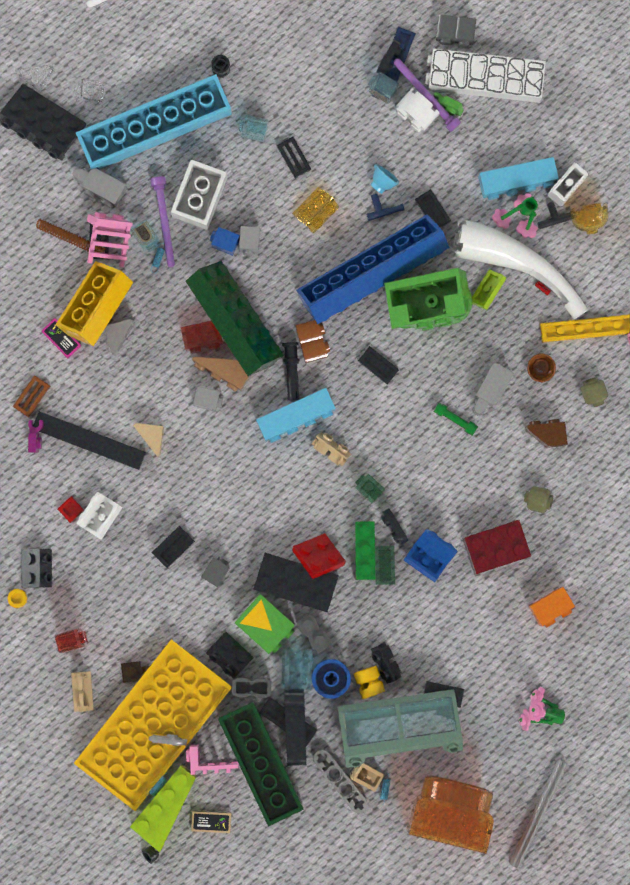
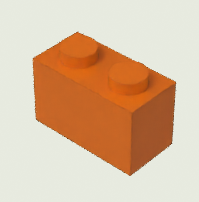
[528,587,575,628]

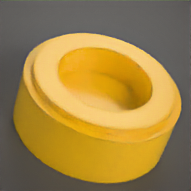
[7,589,28,608]

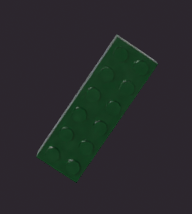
[185,261,284,377]
[218,701,304,827]

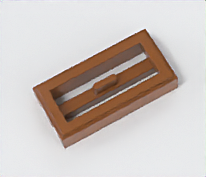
[12,375,51,417]

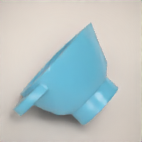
[371,164,399,194]

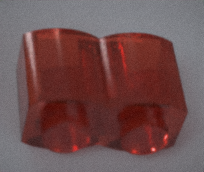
[181,321,224,354]
[55,628,88,653]

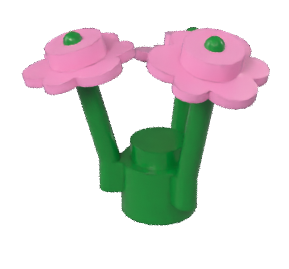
[492,193,538,238]
[519,687,565,731]

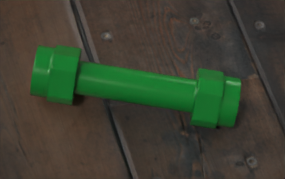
[433,402,478,436]

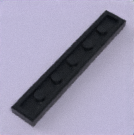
[33,411,146,470]

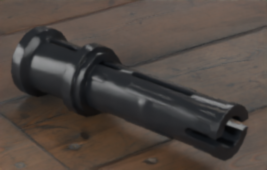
[282,342,300,401]

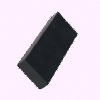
[259,697,318,746]

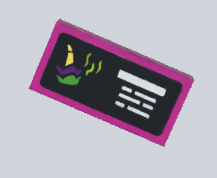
[41,318,81,359]

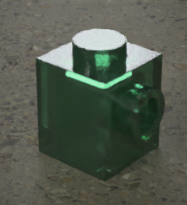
[355,474,385,504]

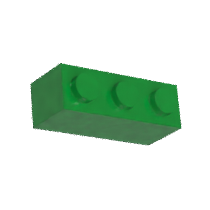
[355,521,376,580]

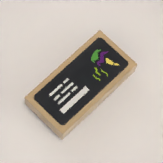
[191,811,231,833]

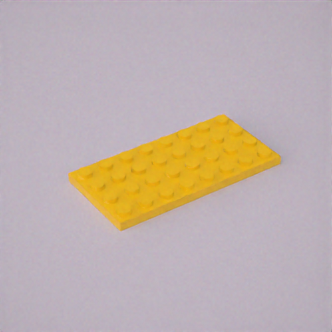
[74,639,232,811]

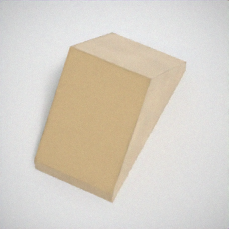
[133,423,164,457]
[349,763,385,792]

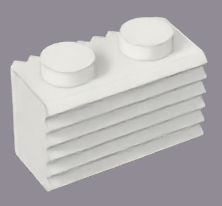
[548,162,588,206]

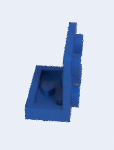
[404,529,458,583]

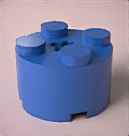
[312,659,351,699]

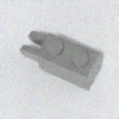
[73,168,128,208]
[473,362,514,416]

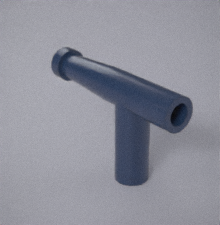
[366,194,405,221]

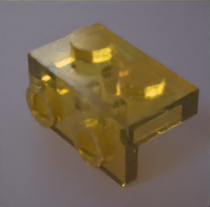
[292,187,339,234]

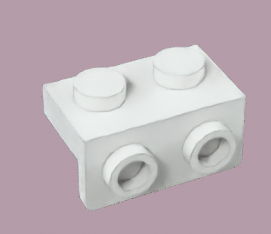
[77,492,123,540]

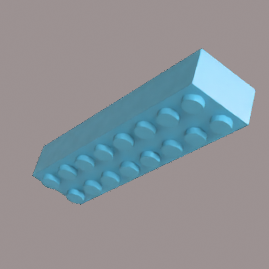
[76,74,232,170]

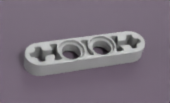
[313,749,368,814]

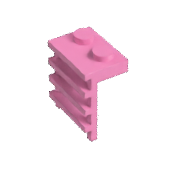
[87,212,133,267]
[186,744,239,775]

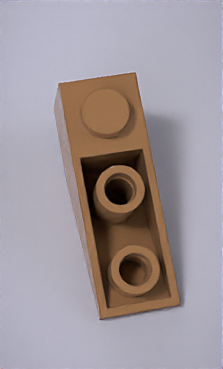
[192,357,251,392]

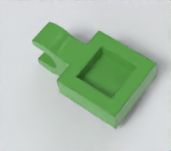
[432,92,464,116]

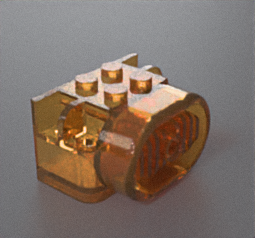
[406,775,494,854]

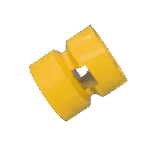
[353,665,385,699]

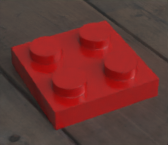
[292,533,346,579]

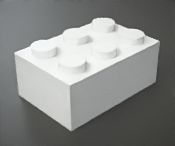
[171,160,227,230]

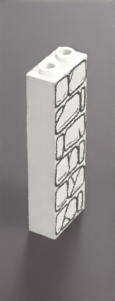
[425,49,546,103]

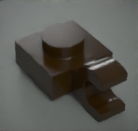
[121,661,150,683]

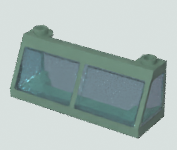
[338,689,463,768]

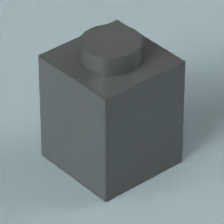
[201,557,230,587]

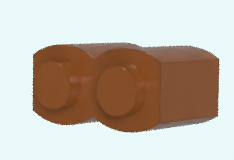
[296,320,330,363]

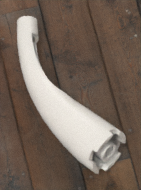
[452,219,588,320]

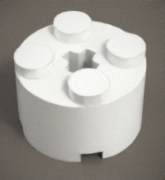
[396,88,440,133]

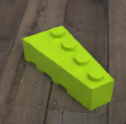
[130,764,197,852]

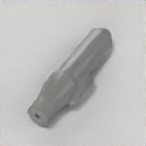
[148,734,187,746]

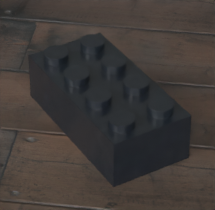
[253,552,339,613]

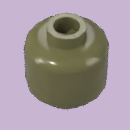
[581,377,608,407]
[524,486,554,513]

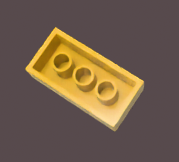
[56,261,133,347]

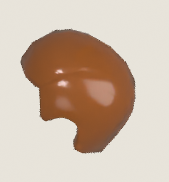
[527,353,556,383]

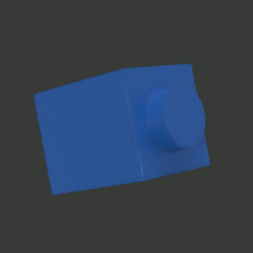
[210,227,240,256]

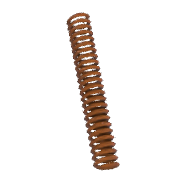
[36,218,105,253]

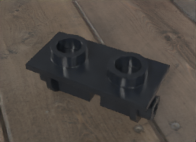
[371,642,402,684]

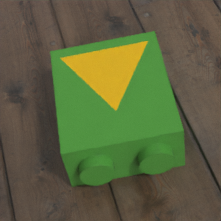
[235,594,295,654]

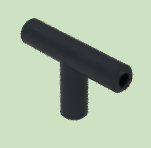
[537,202,575,229]

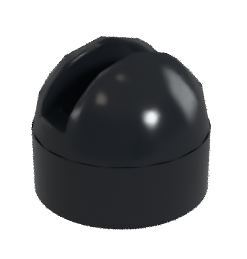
[142,846,159,864]

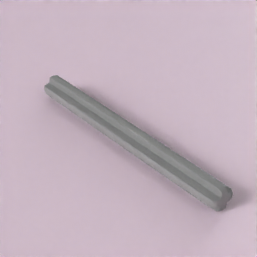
[510,759,567,868]

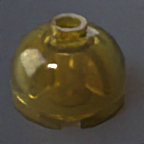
[570,203,608,234]

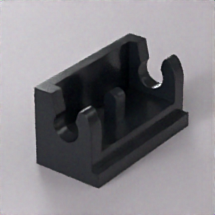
[151,526,195,568]

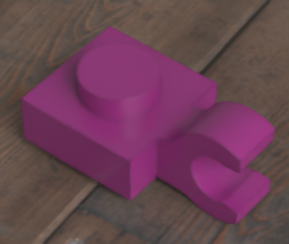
[28,420,44,453]

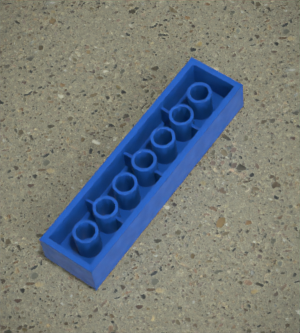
[296,215,450,324]

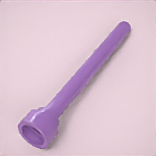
[394,59,461,133]
[150,176,175,268]

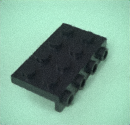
[0,84,86,161]

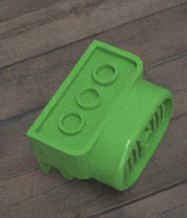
[385,268,473,331]

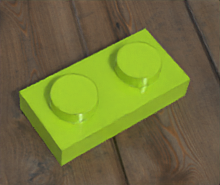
[472,269,507,310]

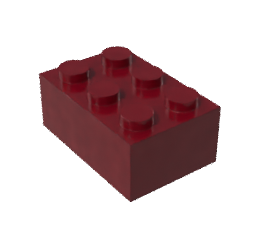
[462,520,531,575]

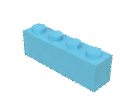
[478,157,559,200]
[256,388,336,443]

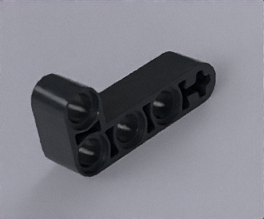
[284,688,307,766]

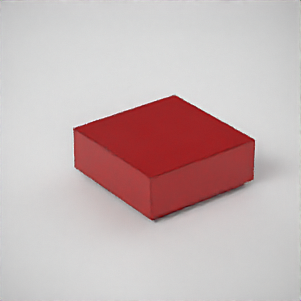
[57,496,85,523]

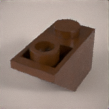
[525,419,568,448]

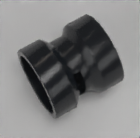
[211,55,230,78]

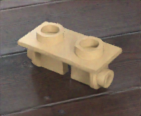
[312,432,351,466]
[71,671,94,712]

